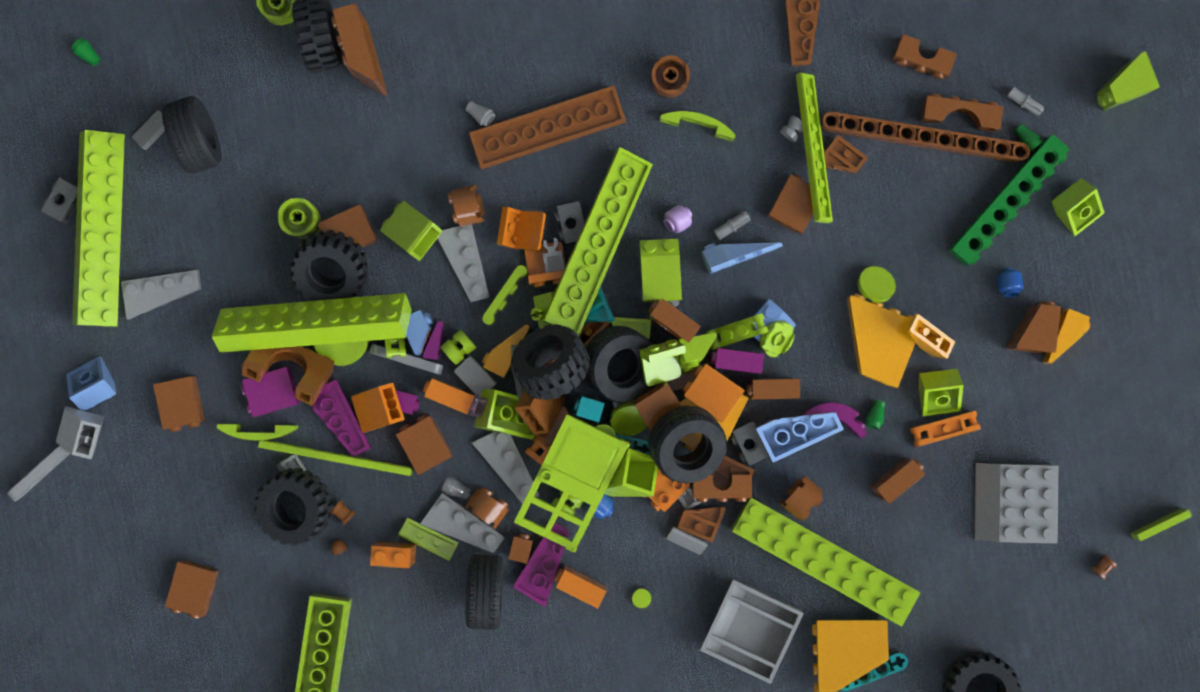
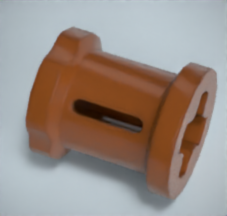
[330,500,356,525]
[1091,554,1117,580]

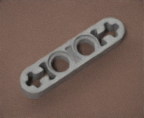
[369,344,443,375]
[8,446,70,501]

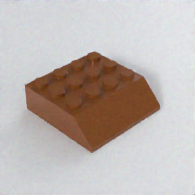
[331,3,388,96]

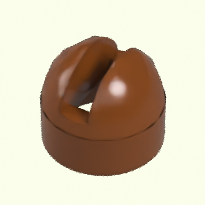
[331,540,348,556]

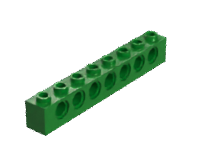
[948,134,1070,266]

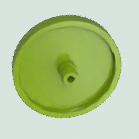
[314,341,369,366]

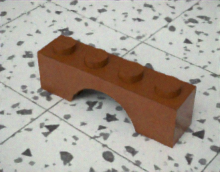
[920,94,1004,132]

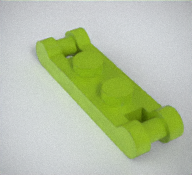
[483,265,528,325]
[706,313,769,350]

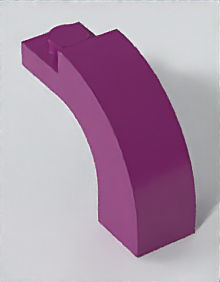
[800,403,867,438]

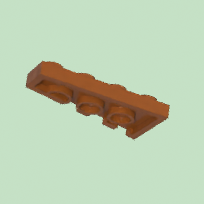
[785,0,820,67]

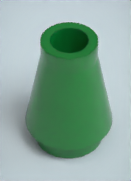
[71,38,101,66]
[1014,124,1043,153]
[865,400,886,430]

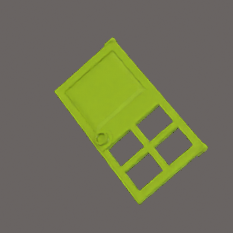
[514,414,630,553]

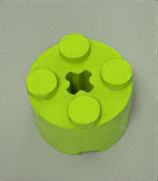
[256,0,295,25]
[278,198,321,239]

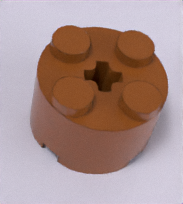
[651,55,690,98]
[448,184,485,227]
[780,475,823,521]
[464,487,509,529]

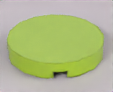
[857,266,896,303]
[760,320,795,357]
[610,402,647,436]

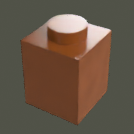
[508,533,533,564]

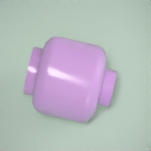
[663,205,692,233]

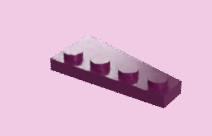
[310,379,371,457]
[513,522,570,607]

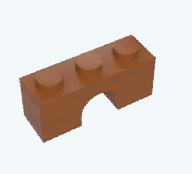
[892,34,957,80]
[692,473,752,502]

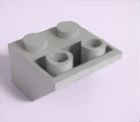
[56,406,105,459]

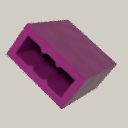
[710,348,764,374]
[241,367,301,417]

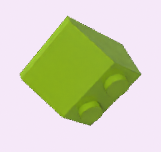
[1051,178,1105,236]
[678,332,717,374]
[918,369,963,416]

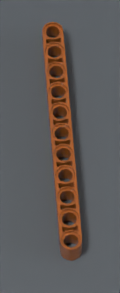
[820,112,1030,163]

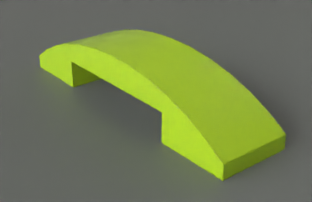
[660,111,735,142]
[217,424,298,440]

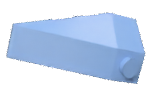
[701,242,782,274]
[756,412,844,462]

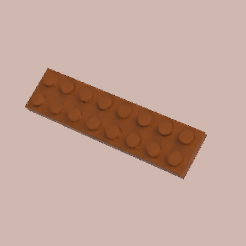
[469,85,626,170]

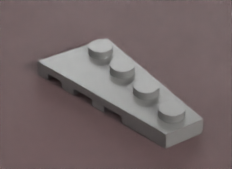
[438,225,490,302]
[121,270,201,320]
[472,432,540,504]
[420,493,505,553]

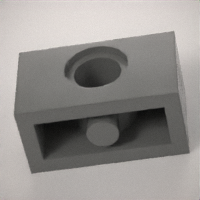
[41,177,78,224]
[554,201,585,245]
[730,421,769,466]

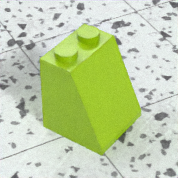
[1097,51,1160,110]
[380,200,443,261]
[604,448,658,497]

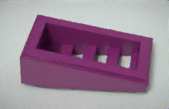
[422,321,445,360]

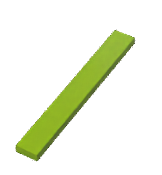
[796,72,833,223]
[258,440,414,476]

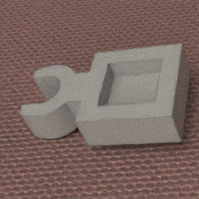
[543,238,565,273]

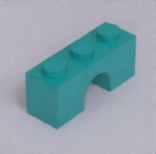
[574,396,605,422]

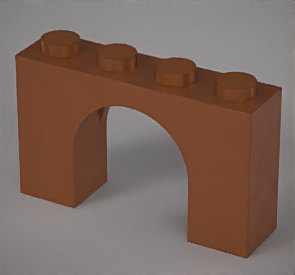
[648,298,701,343]
[242,346,335,406]

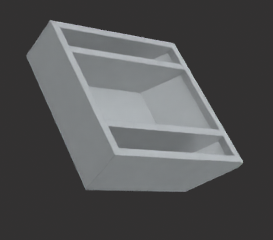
[974,463,1059,543]
[700,580,804,684]

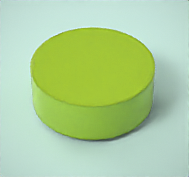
[632,588,651,608]

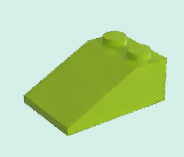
[640,239,682,302]
[474,389,535,440]

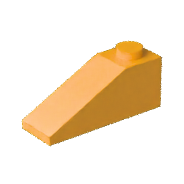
[1042,309,1090,364]
[907,314,955,359]
[482,324,530,378]

